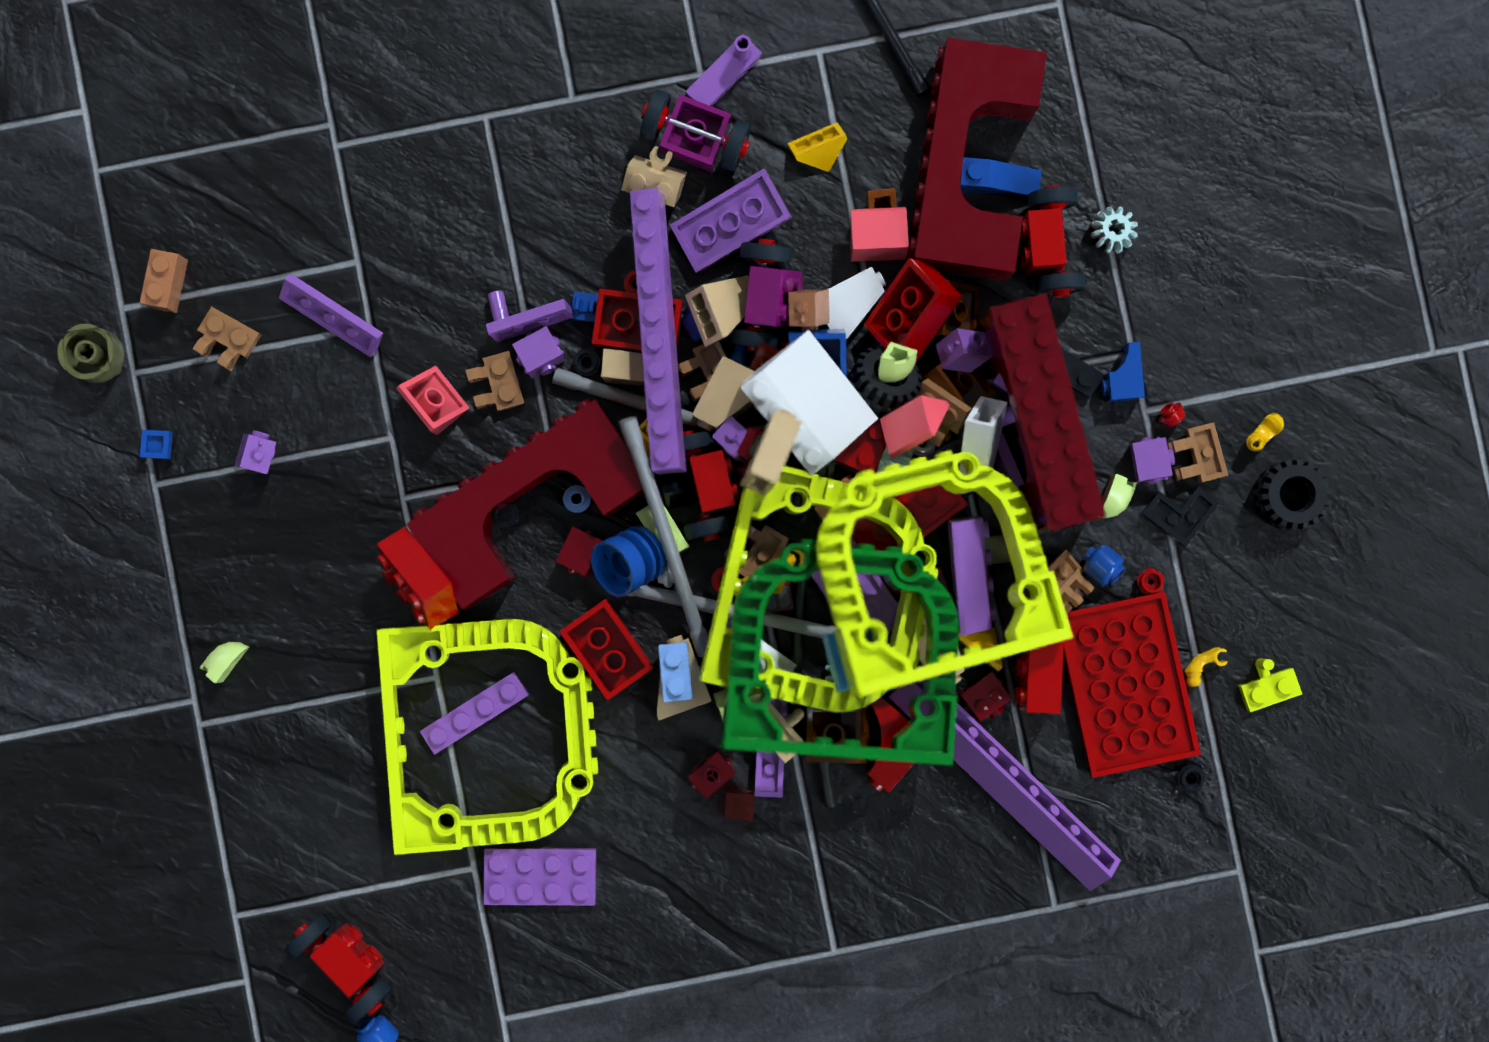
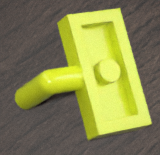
[1238,658,1302,712]

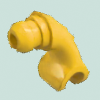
[1246,413,1284,451]
[1184,647,1227,687]

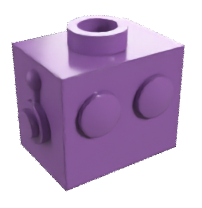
[512,326,565,379]
[935,328,993,373]
[712,416,751,465]
[235,430,276,474]
[1130,437,1175,485]

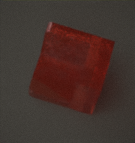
[749,341,788,371]
[725,790,754,822]

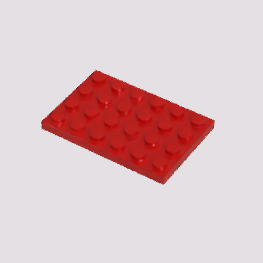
[1063,592,1201,778]

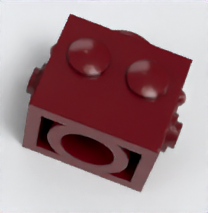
[555,526,602,578]
[958,671,1012,722]
[688,749,736,799]

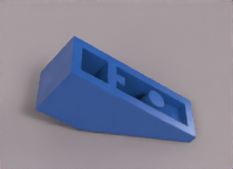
[960,157,1041,198]

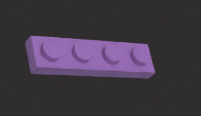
[279,274,383,357]
[420,672,529,755]
[755,695,787,798]

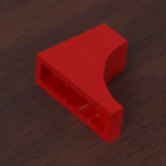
[866,697,914,792]

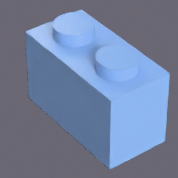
[658,642,693,702]

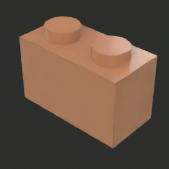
[140,249,188,313]

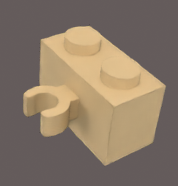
[622,146,687,207]

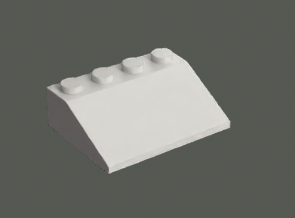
[741,329,878,476]

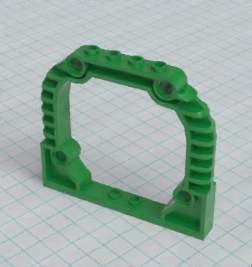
[721,539,959,765]

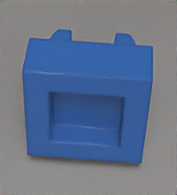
[571,292,598,323]

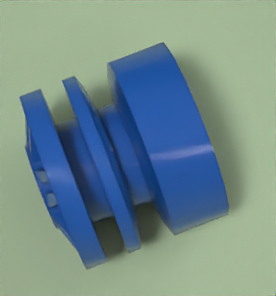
[591,525,666,597]

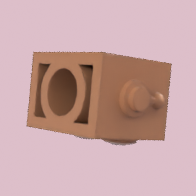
[789,289,830,331]

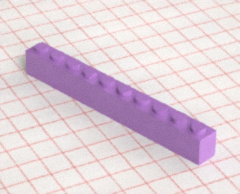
[630,188,686,474]
[889,666,1121,891]

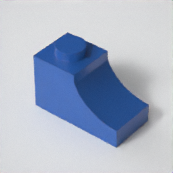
[1101,342,1145,402]

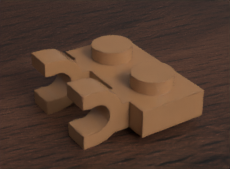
[193,307,261,371]
[678,341,727,402]
[465,351,525,412]
[916,378,972,447]
[1167,422,1229,483]
[724,525,789,577]
[1047,549,1095,614]

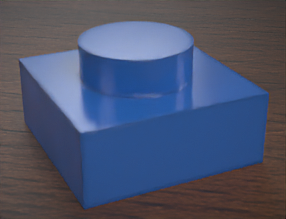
[140,430,173,460]

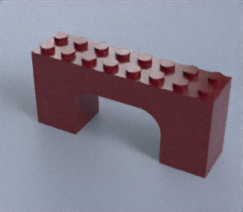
[906,37,1047,281]
[978,294,1106,534]
[406,399,644,609]

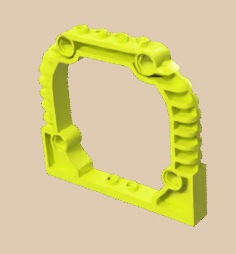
[816,451,1073,698]
[698,460,938,712]
[377,619,598,855]

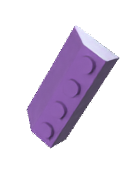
[947,516,996,635]

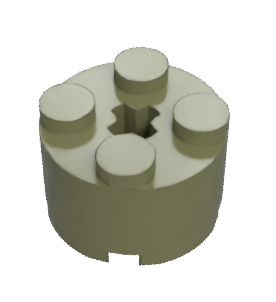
[57,324,124,383]

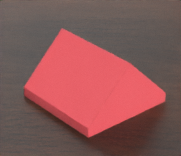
[851,207,909,262]
[396,366,470,435]
[880,395,950,459]

